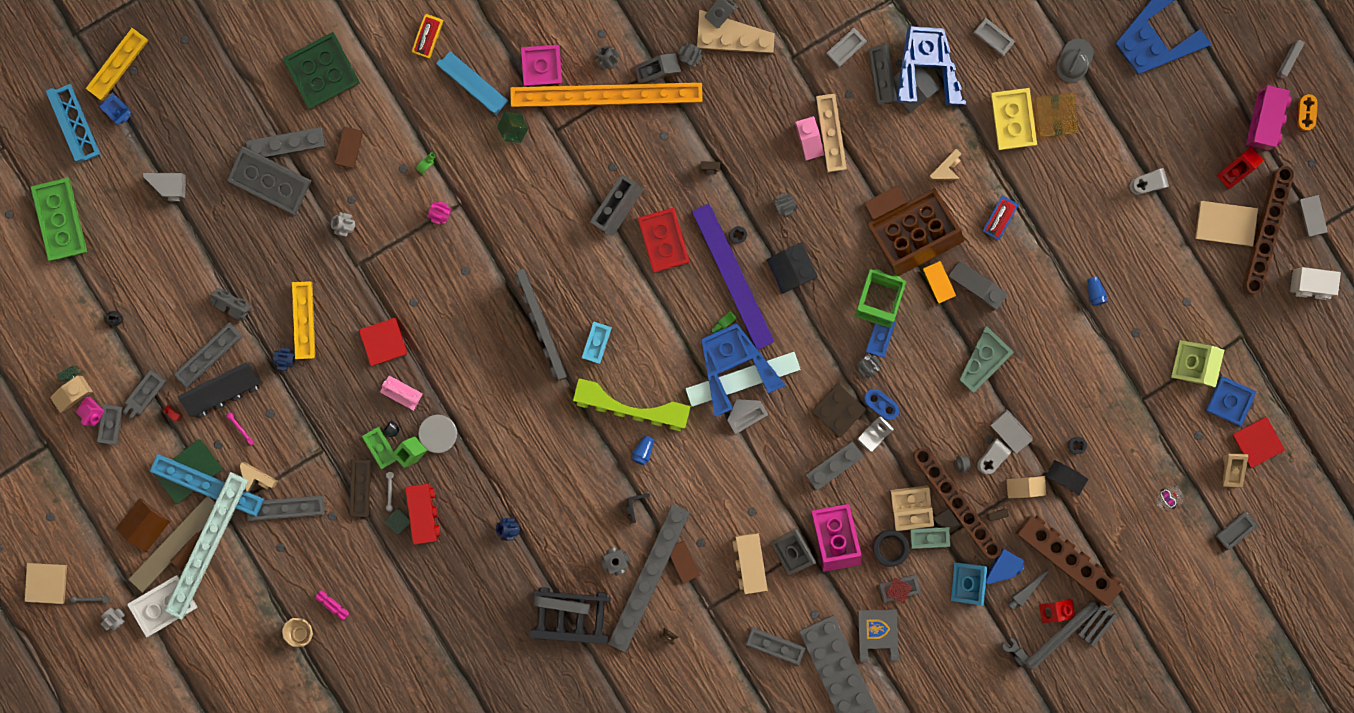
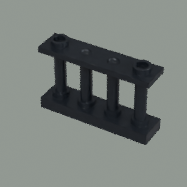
[530,587,611,644]

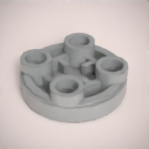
[418,415,457,453]

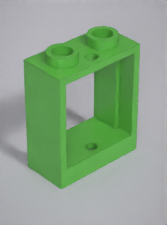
[854,269,906,328]

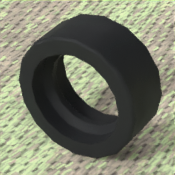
[872,530,909,567]

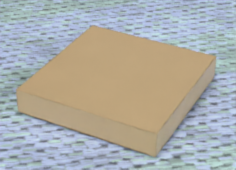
[25,563,67,604]

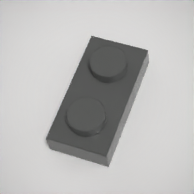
[97,404,124,445]

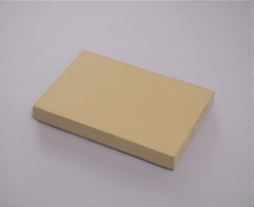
[1195,201,1258,247]

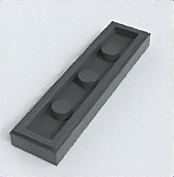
[173,322,243,389]
[247,495,325,521]

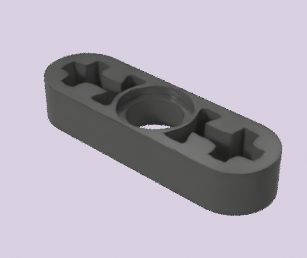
[533,595,590,614]

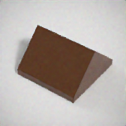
[116,498,170,552]

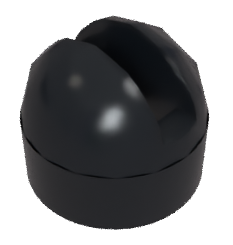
[106,311,123,326]
[383,420,400,437]

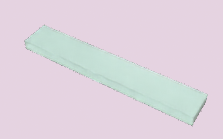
[686,352,801,406]

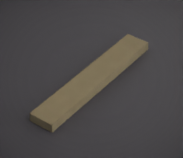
[128,496,216,593]

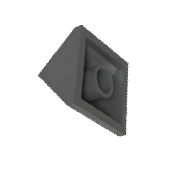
[894,66,940,113]
[770,528,816,576]

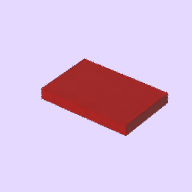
[637,207,690,273]

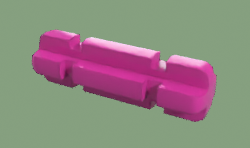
[315,590,349,621]

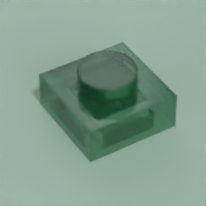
[56,365,81,382]

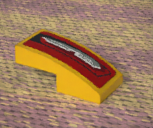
[412,14,444,59]

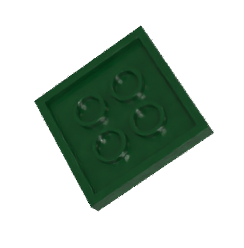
[282,32,360,110]

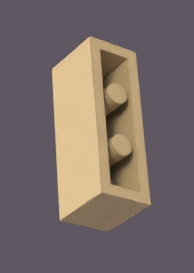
[732,533,768,594]

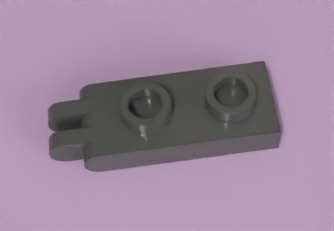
[122,369,167,420]

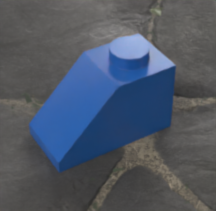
[986,548,1024,584]

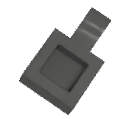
[1002,637,1029,668]

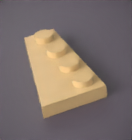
[697,10,775,54]

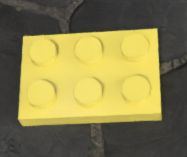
[991,88,1037,150]

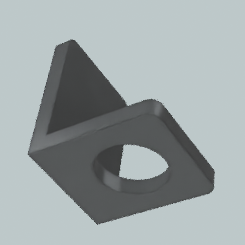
[705,0,739,28]

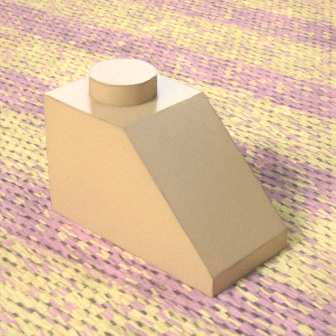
[50,376,93,413]

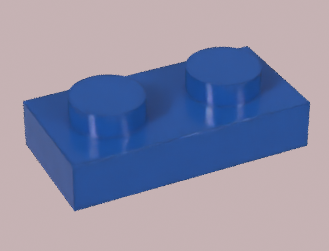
[865,321,896,358]

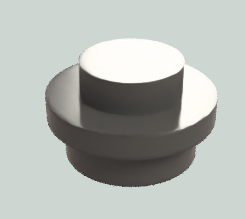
[954,455,970,474]

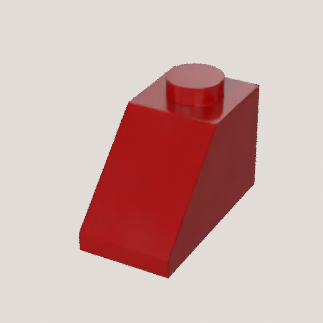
[1216,146,1264,189]

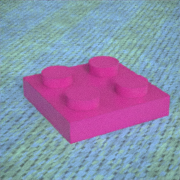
[521,45,562,86]

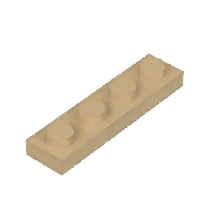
[816,94,847,173]

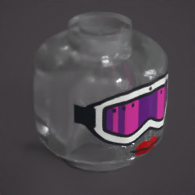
[1155,484,1185,512]

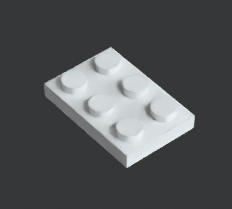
[127,574,198,638]

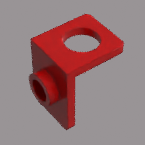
[1039,599,1075,623]

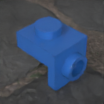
[99,92,131,125]

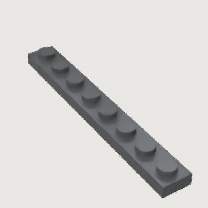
[608,504,691,652]

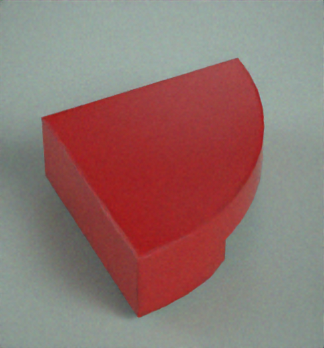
[163,405,183,421]

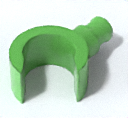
[416,153,435,175]
[712,311,736,333]

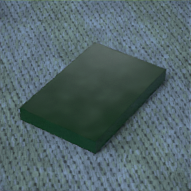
[154,439,223,504]

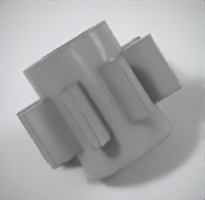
[331,212,355,237]
[101,607,125,631]

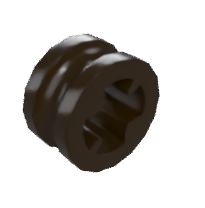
[659,628,678,645]

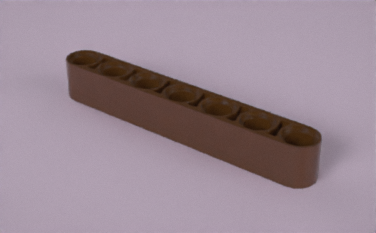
[1242,166,1294,295]
[913,448,1001,558]

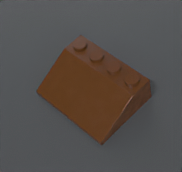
[867,188,964,276]

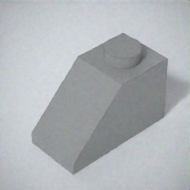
[143,173,186,201]

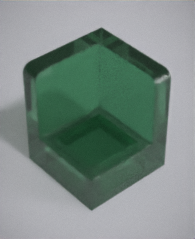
[497,112,528,143]

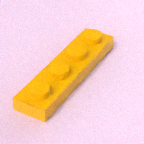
[86,28,149,101]
[292,282,315,359]

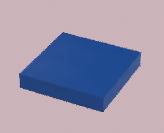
[1205,376,1257,427]

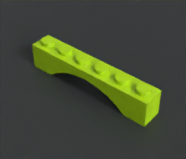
[573,379,691,431]

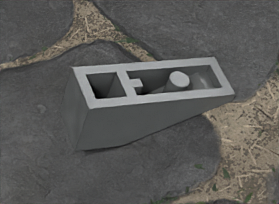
[948,261,1008,310]

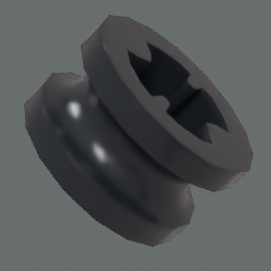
[730,226,747,243]
[1068,437,1087,454]

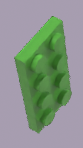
[31,178,87,262]

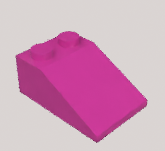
[812,504,862,572]

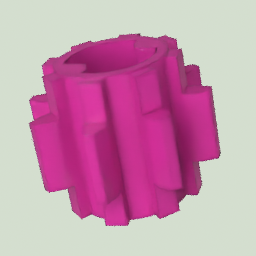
[427,201,452,225]

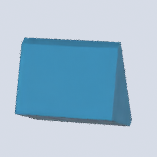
[951,563,987,605]

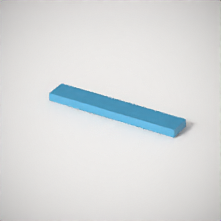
[150,454,264,517]

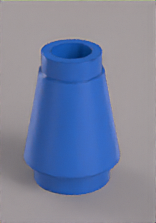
[1087,277,1108,306]
[631,435,654,466]

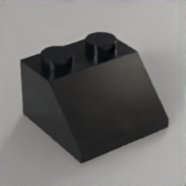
[766,242,818,294]

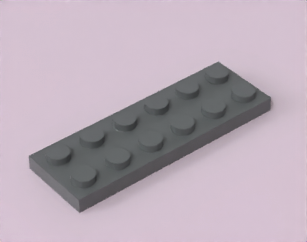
[515,269,567,380]
[799,615,879,713]

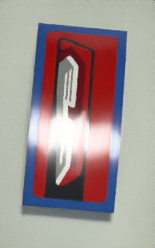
[983,195,1019,240]

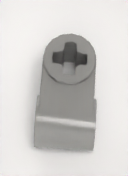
[1129,168,1169,195]
[977,438,1012,474]

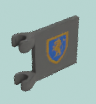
[858,609,899,663]

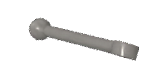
[386,472,394,512]

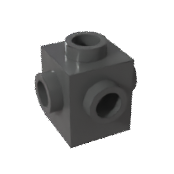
[601,547,630,576]

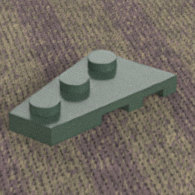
[960,326,1014,394]

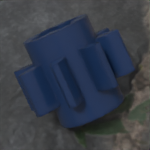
[273,347,295,371]
[496,518,520,541]

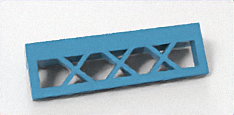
[436,51,508,115]
[46,84,101,163]

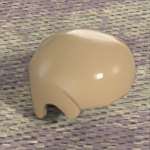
[282,618,313,647]

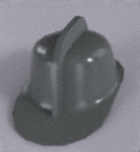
[1056,38,1093,83]

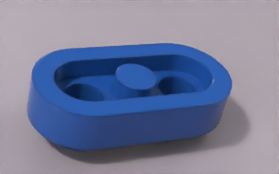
[864,389,899,420]

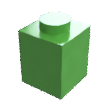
[392,436,427,468]

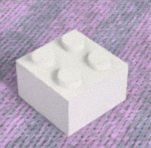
[1290,267,1341,300]

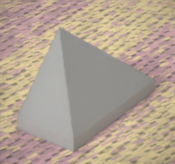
[727,399,768,434]

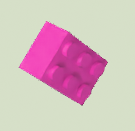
[1245,85,1291,151]

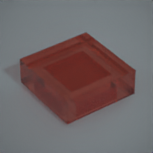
[886,578,912,604]

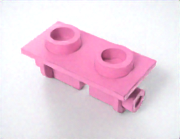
[380,376,422,411]

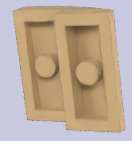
[890,485,934,531]

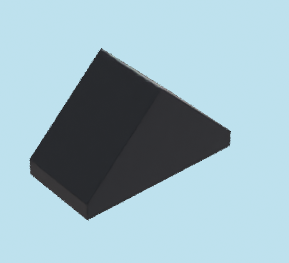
[1045,460,1088,496]

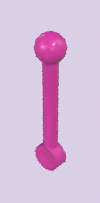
[226,412,254,445]

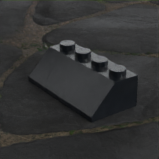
[177,362,263,419]

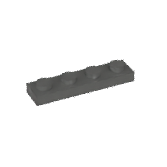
[246,127,326,158]

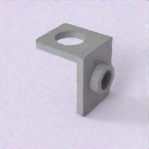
[857,416,894,453]

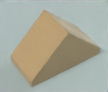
[1006,476,1046,498]

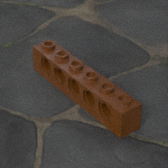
[1016,515,1123,607]

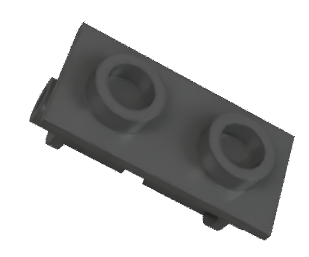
[210,288,252,321]

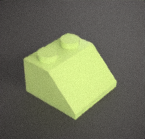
[1171,340,1224,387]

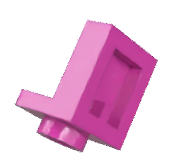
[76,397,104,426]

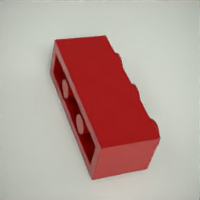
[405,483,441,544]

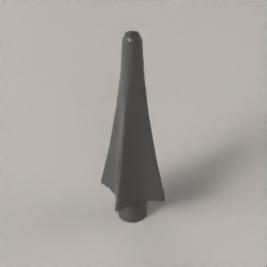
[1008,570,1049,610]

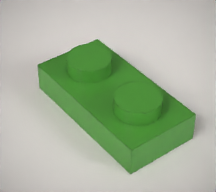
[362,427,397,469]

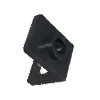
[626,493,650,523]

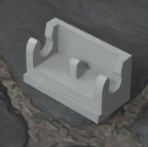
[991,409,1033,454]

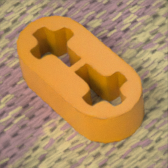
[1297,94,1318,131]

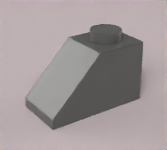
[634,53,681,84]

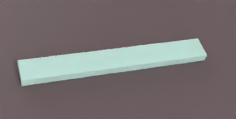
[164,472,249,620]

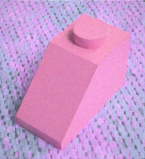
[795,116,824,161]

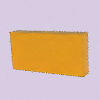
[922,261,956,304]

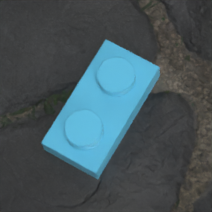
[582,322,612,364]

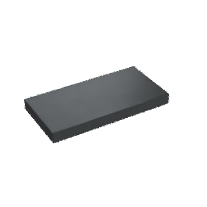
[227,147,311,215]

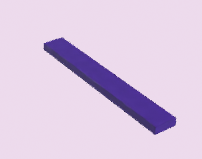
[692,204,774,350]

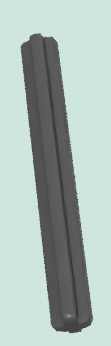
[1025,601,1099,670]

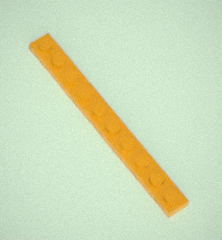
[511,83,702,107]

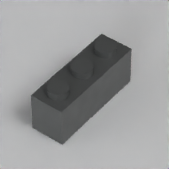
[590,174,644,237]
[805,441,864,490]

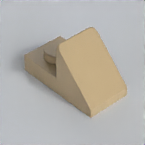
[928,149,961,181]
[1222,454,1248,487]
[240,462,278,492]

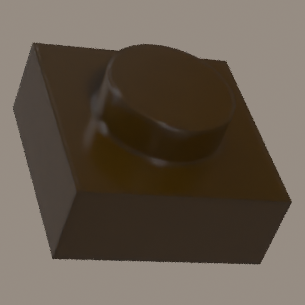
[701,161,720,175]

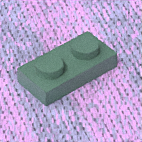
[910,527,950,549]

